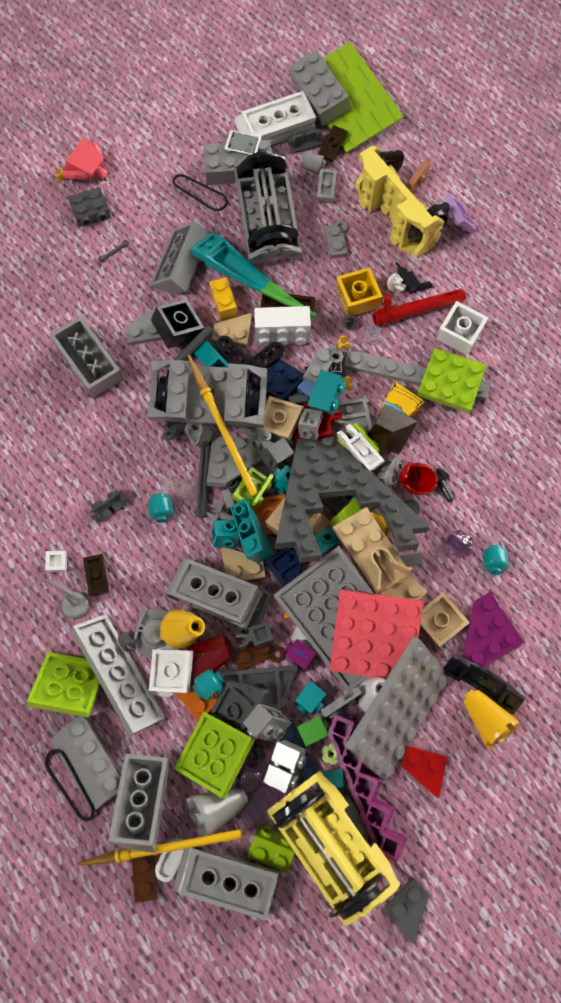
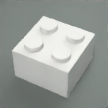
[436,301,489,356]

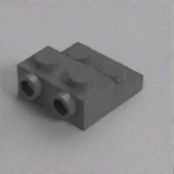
[68,187,111,227]

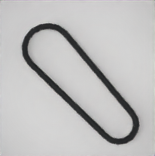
[173,174,228,211]
[45,749,95,821]

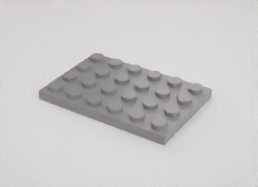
[273,546,375,692]
[345,636,449,782]

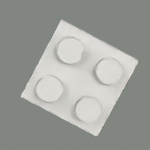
[149,649,193,693]

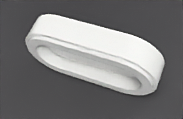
[155,838,184,882]

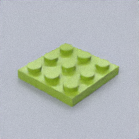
[417,347,486,414]
[27,652,101,718]
[174,712,256,799]

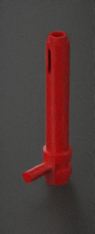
[372,289,466,327]

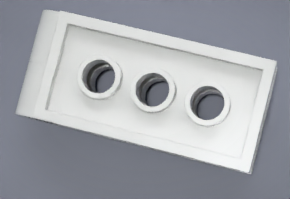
[234,91,316,145]

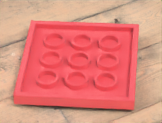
[330,589,423,679]

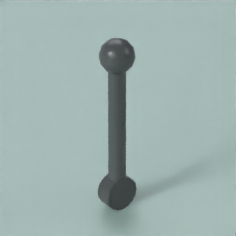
[98,240,129,263]

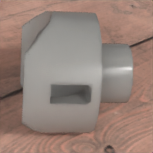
[184,423,213,447]

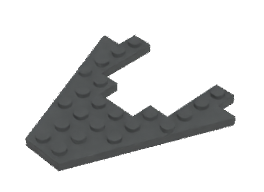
[275,437,429,563]

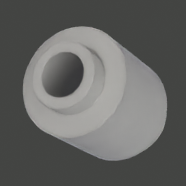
[300,152,326,173]

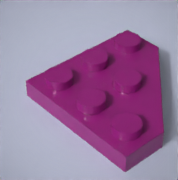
[462,592,524,667]

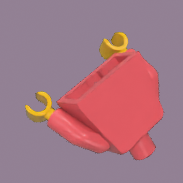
[54,137,108,182]

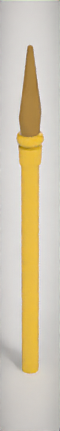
[187,354,258,496]
[76,829,242,865]

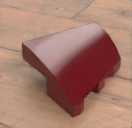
[187,635,231,685]

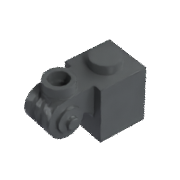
[251,429,294,470]

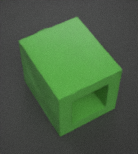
[297,716,330,747]

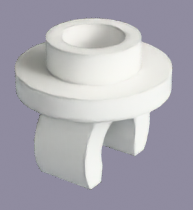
[387,274,406,292]

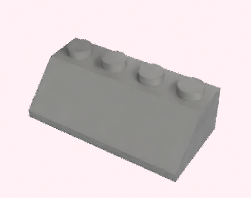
[150,221,209,294]
[50,716,121,811]
[108,754,170,853]

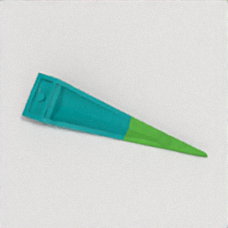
[191,232,317,319]

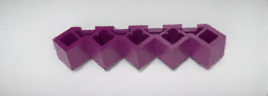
[328,714,408,862]

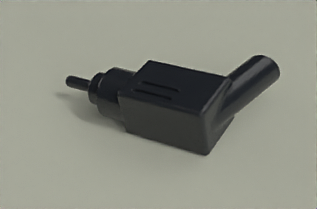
[395,262,433,295]

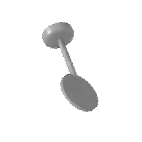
[47,579,89,619]

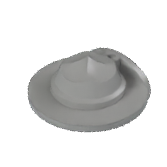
[133,609,168,658]

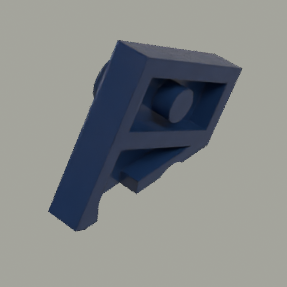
[265,547,304,587]

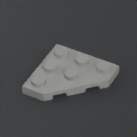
[207,436,263,487]

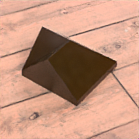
[367,404,418,454]

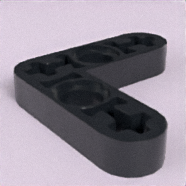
[217,336,284,381]

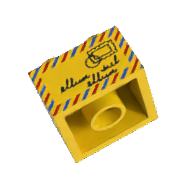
[335,267,383,316]

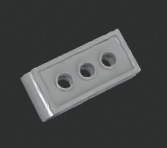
[165,559,263,630]
[173,846,280,921]

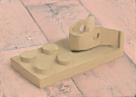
[332,507,413,594]

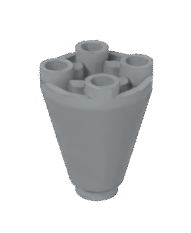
[186,788,248,837]

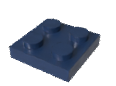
[257,359,304,401]

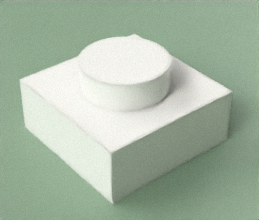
[45,551,67,572]

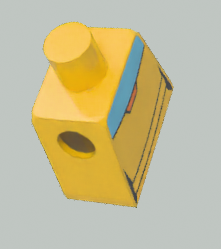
[381,382,424,418]

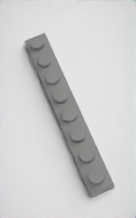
[345,350,490,401]

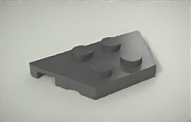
[219,665,298,710]
[210,681,269,734]

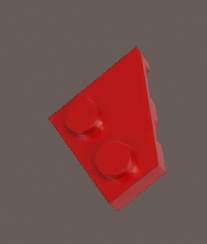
[401,746,447,798]

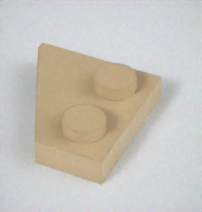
[212,313,252,347]

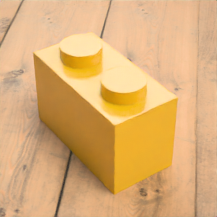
[209,277,237,322]

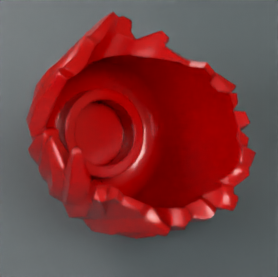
[399,462,438,495]

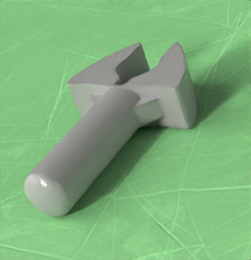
[207,503,234,522]

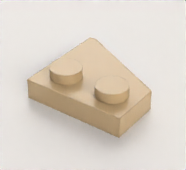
[221,547,266,582]

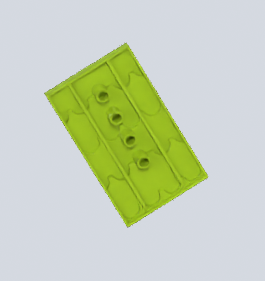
[323,42,404,153]

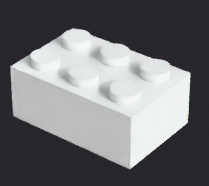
[254,306,311,347]

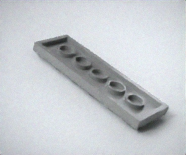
[70,614,166,736]

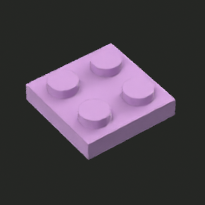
[444,193,477,234]

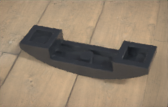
[443,655,525,715]

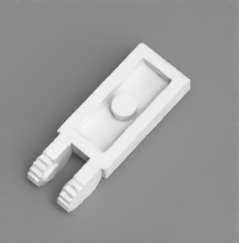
[337,424,384,472]

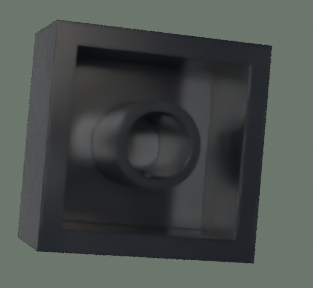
[151,299,204,349]

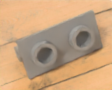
[377,454,403,489]

